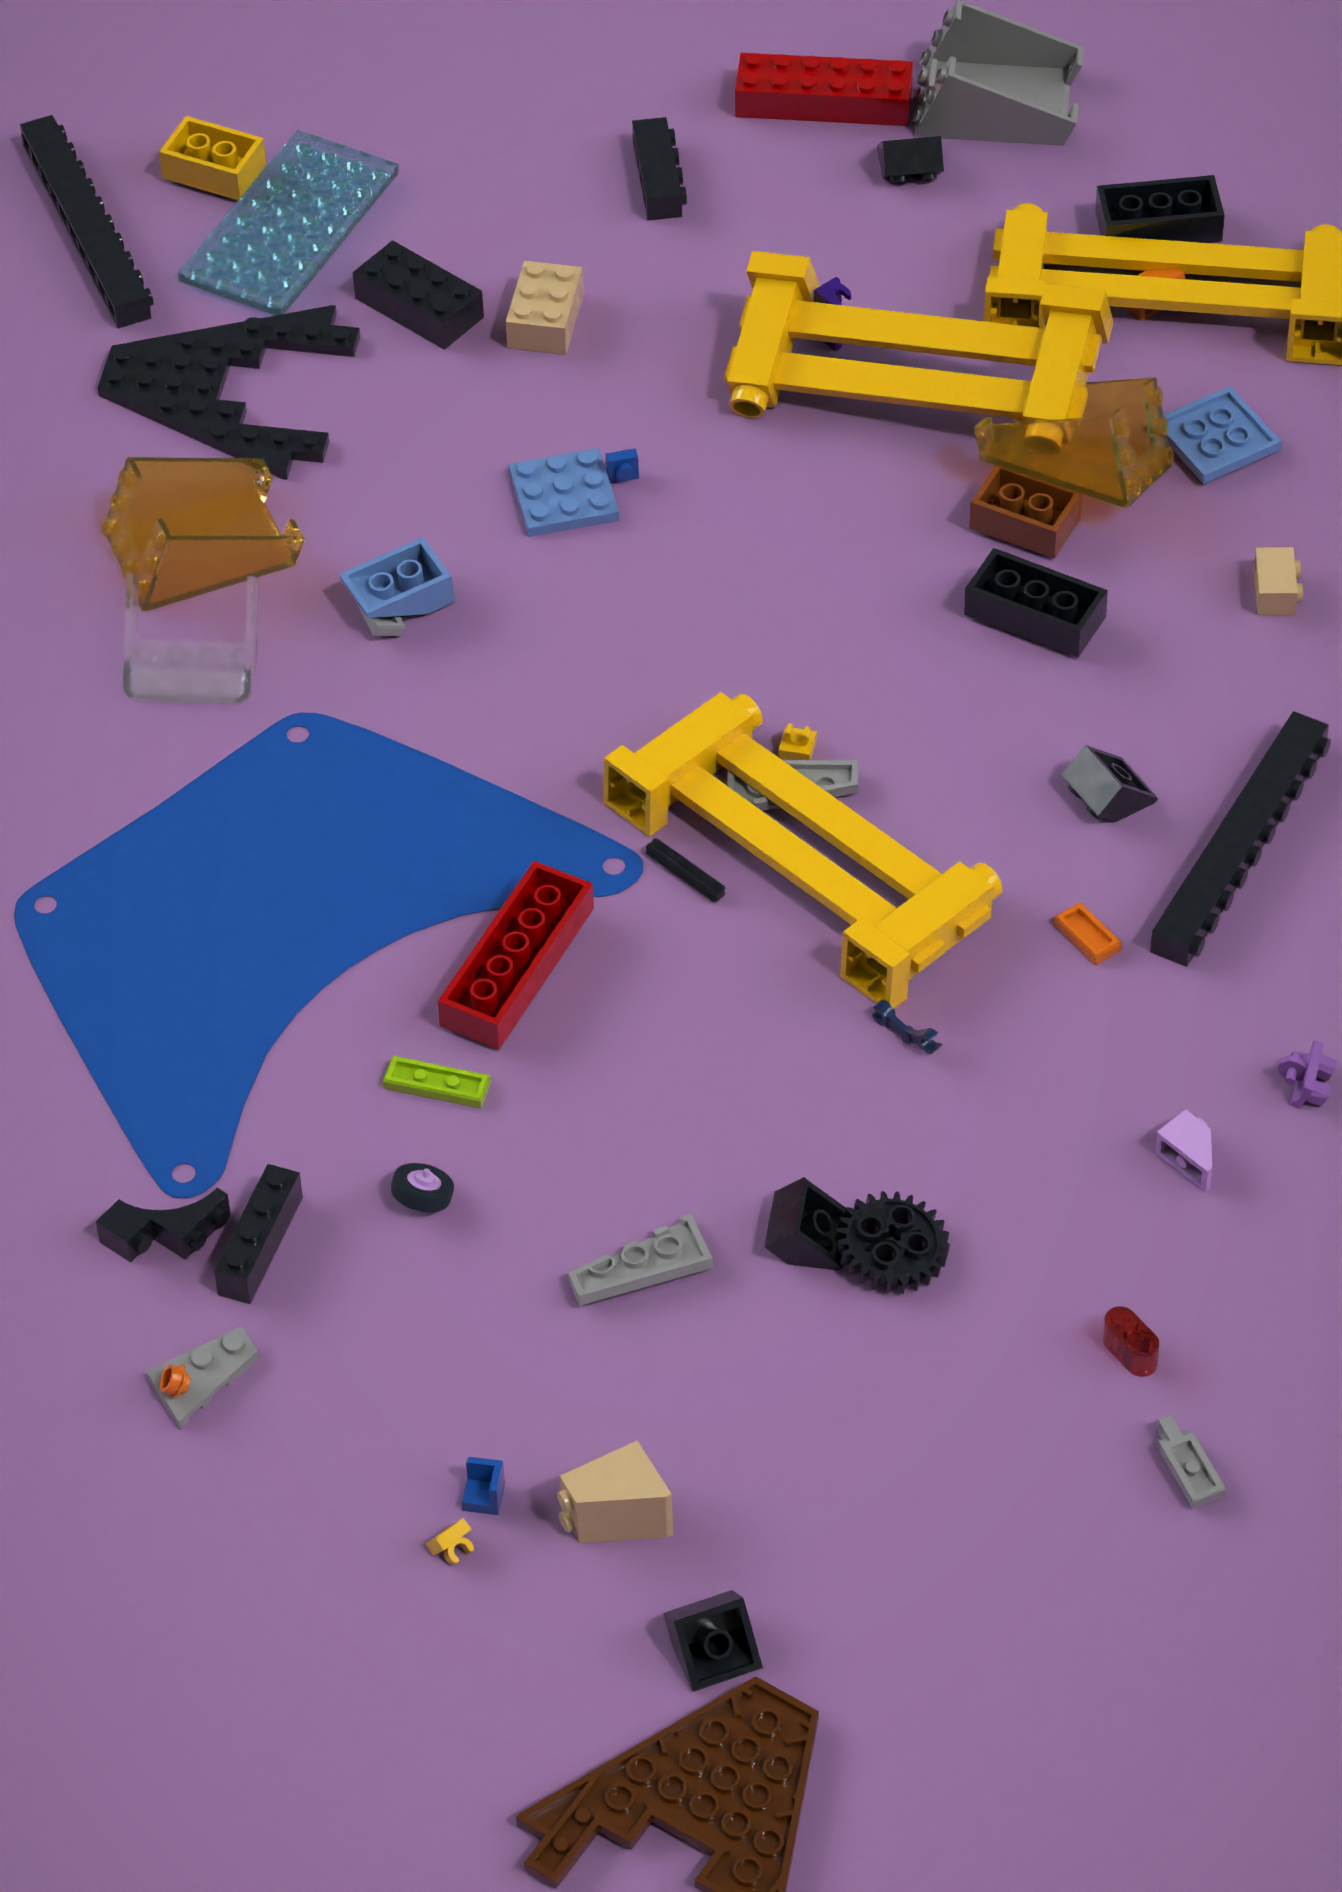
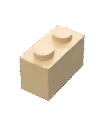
[1254,547,1303,615]

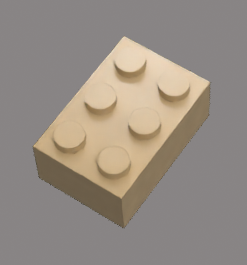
[506,261,584,355]

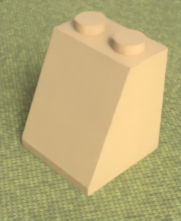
[557,1440,673,1543]

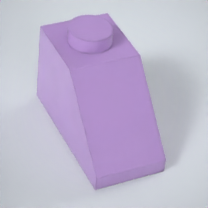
[1155,1109,1212,1193]

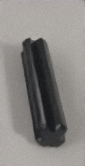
[646,838,725,902]

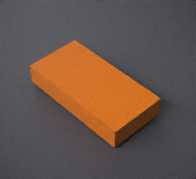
[1054,902,1122,965]

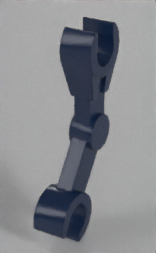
[872,1000,943,1054]

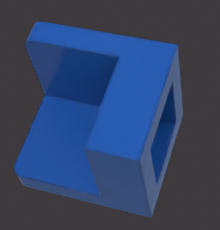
[462,1457,505,1515]

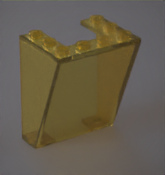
[974,377,1174,508]
[102,457,305,611]

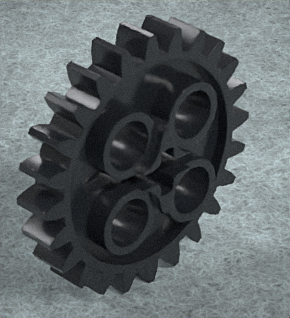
[835,1191,950,1294]

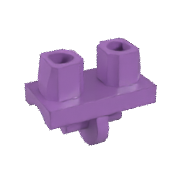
[1278,1040,1337,1108]

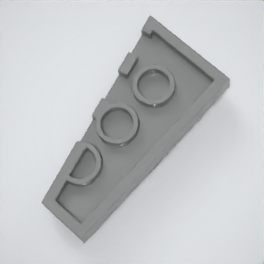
[727,760,858,811]
[568,1213,713,1306]

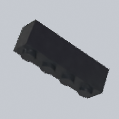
[632,117,687,221]
[214,1164,303,1304]

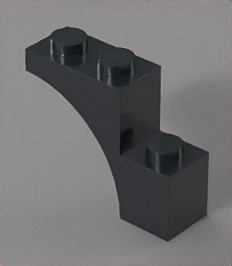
[96,1188,231,1262]

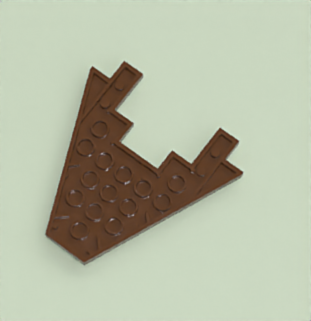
[516,1676,819,1892]

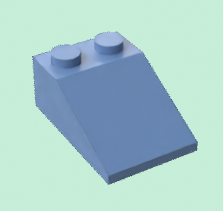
[339,537,456,618]

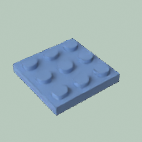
[1153,386,1282,484]
[509,448,620,537]

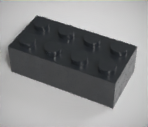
[1095,175,1225,243]
[353,240,484,350]
[964,548,1108,658]

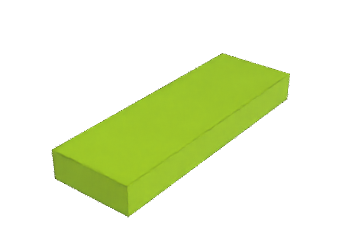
[383,1055,491,1109]

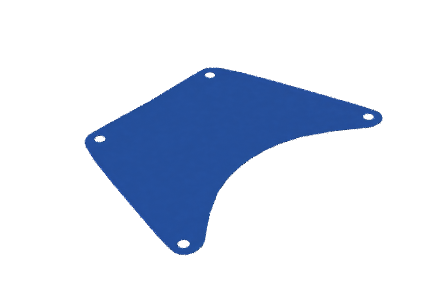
[14,712,643,1198]

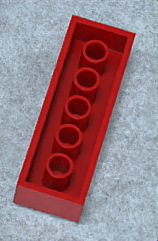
[735,52,913,126]
[438,861,594,1050]

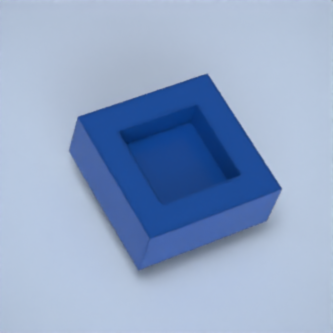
[605,448,639,484]

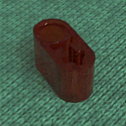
[1103,1306,1159,1377]

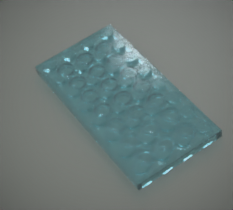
[178,130,399,315]

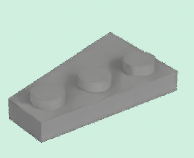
[147,1326,259,1430]

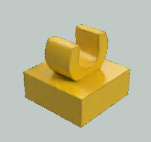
[778,723,817,760]
[425,1518,474,1565]

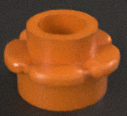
[159,1364,191,1399]

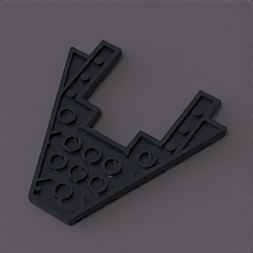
[98,305,360,480]

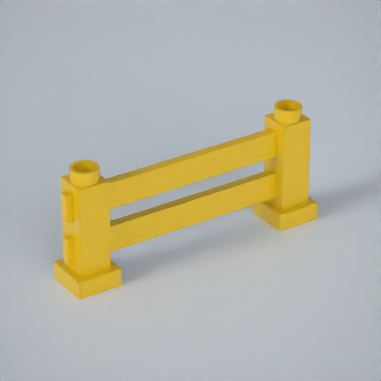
[984,203,1342,365]
[724,251,1114,454]
[603,692,1002,1009]

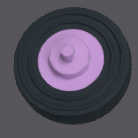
[391,1163,454,1212]

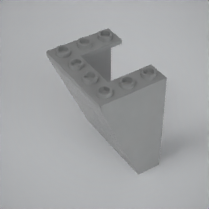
[912,0,1084,146]

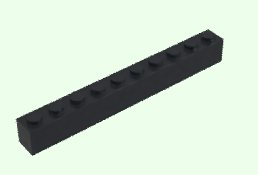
[20,115,154,328]
[1150,711,1331,967]

